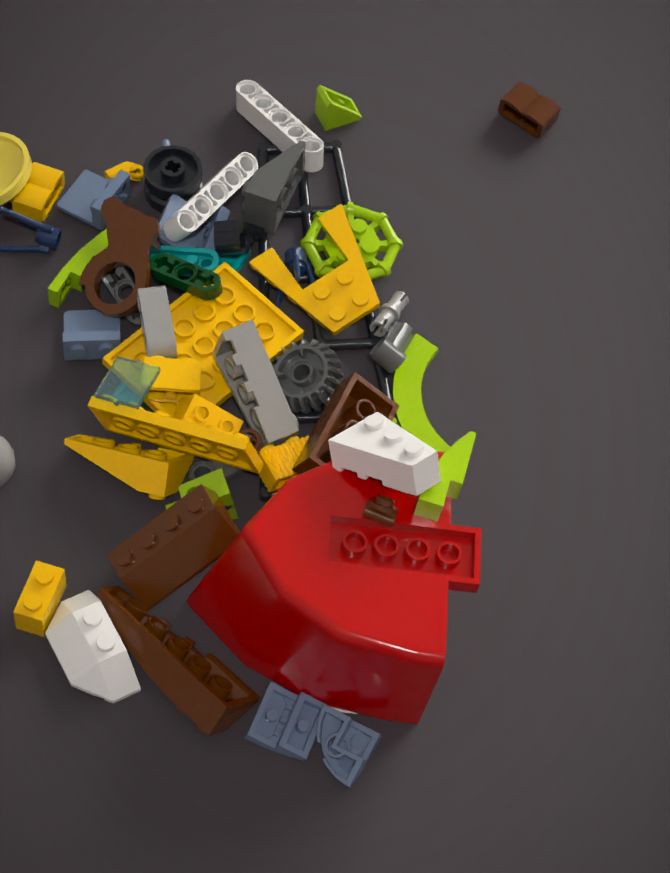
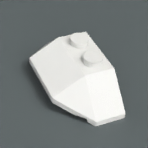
[45,590,141,704]

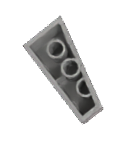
[212,320,299,449]

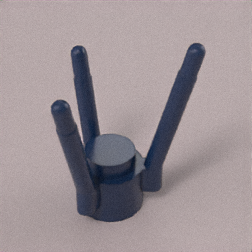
[0,206,62,254]
[275,247,316,309]

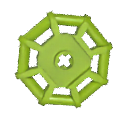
[300,202,403,280]

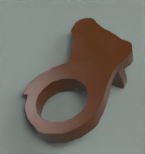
[79,197,161,318]

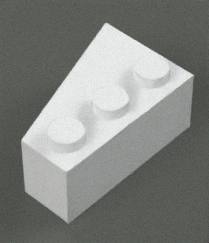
[328,412,441,496]

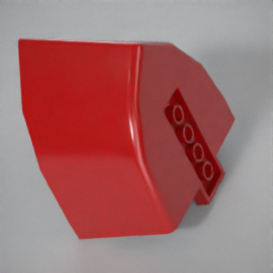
[187,452,482,724]

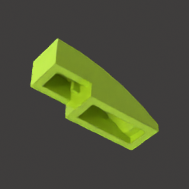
[413,431,476,522]

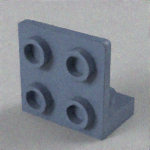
[57,169,131,231]

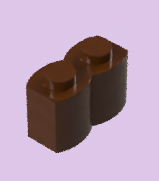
[498,82,560,138]

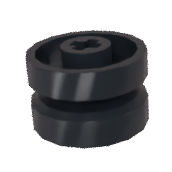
[143,145,203,213]

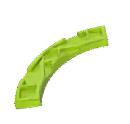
[392,333,451,452]

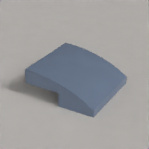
[244,681,329,761]

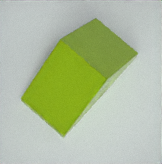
[315,85,362,131]

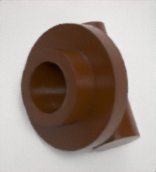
[363,495,399,527]

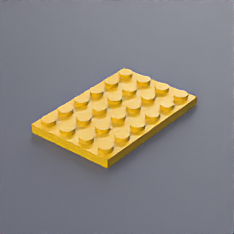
[102,262,304,418]

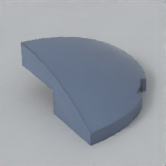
[317,704,382,788]

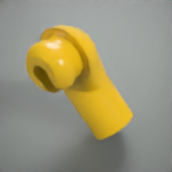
[104,161,143,181]

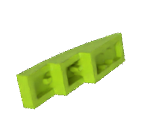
[47,229,108,308]

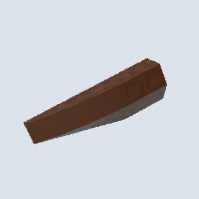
[97,585,260,736]

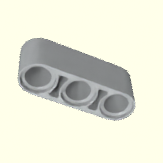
[136,286,177,359]

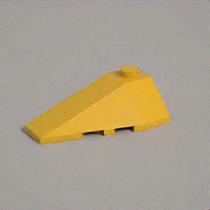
[64,434,194,500]

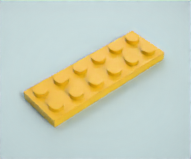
[87,396,264,474]

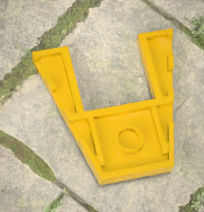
[249,204,380,336]

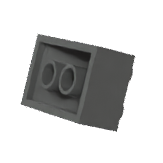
[241,141,306,235]

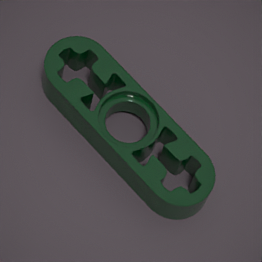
[150,253,223,300]

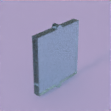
[94,356,161,409]

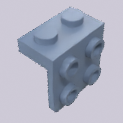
[157,194,230,252]
[62,310,121,361]

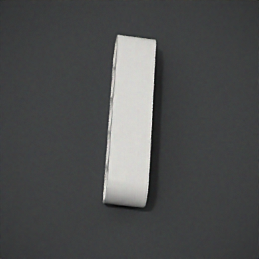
[236,80,324,172]
[163,152,258,242]

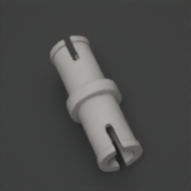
[369,291,409,337]

